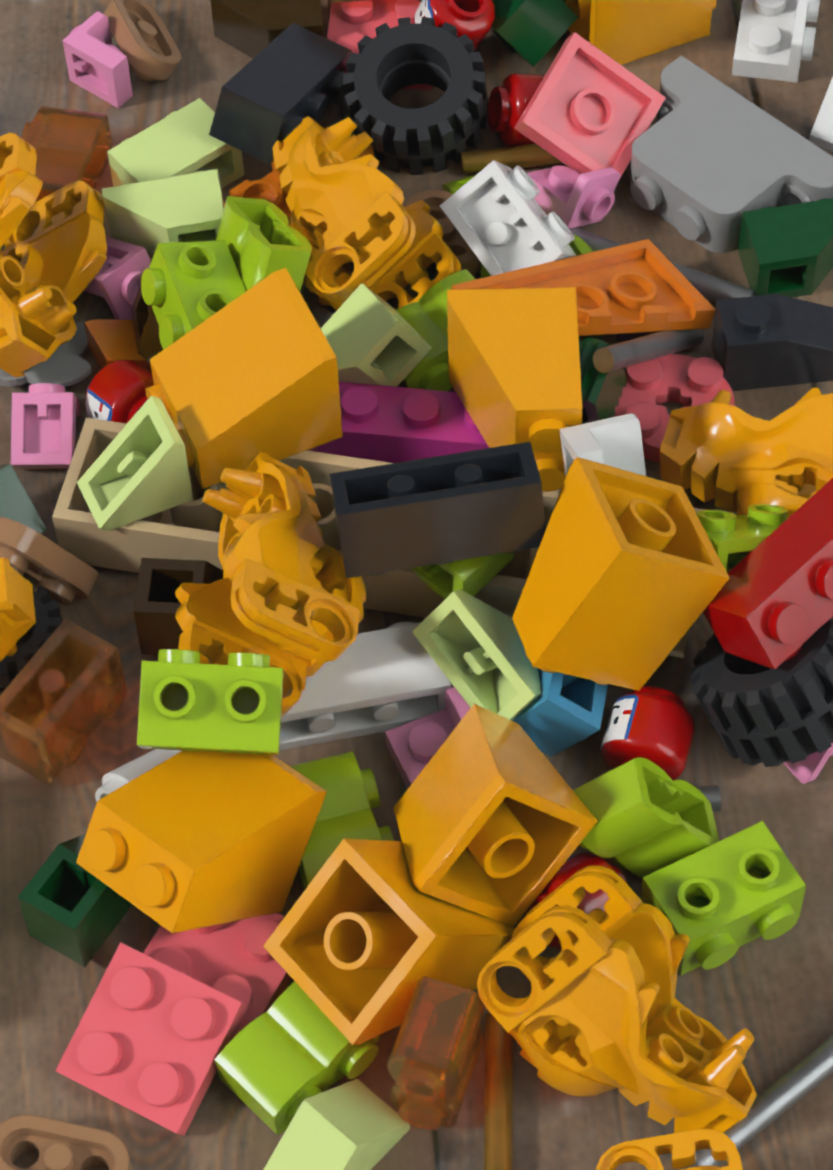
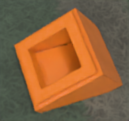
[84,319,151,370]

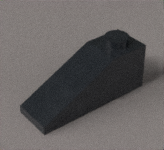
[712,294,833,391]

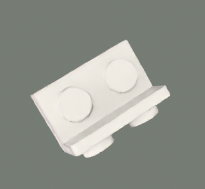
[732,0,820,83]
[440,160,577,276]

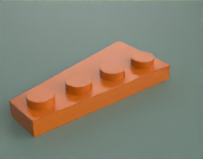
[451,239,716,336]

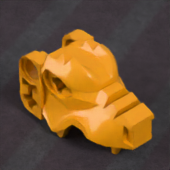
[272,116,461,310]
[0,132,107,378]
[660,388,833,517]
[175,452,366,718]
[477,866,757,1133]

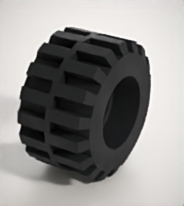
[343,17,488,175]
[690,618,833,767]

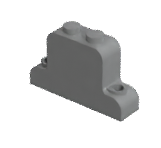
[629,55,833,253]

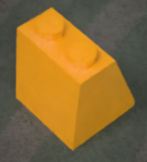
[565,0,716,65]
[146,268,343,489]
[447,287,582,492]
[512,457,730,691]
[393,704,598,927]
[76,751,327,933]
[263,838,515,1045]

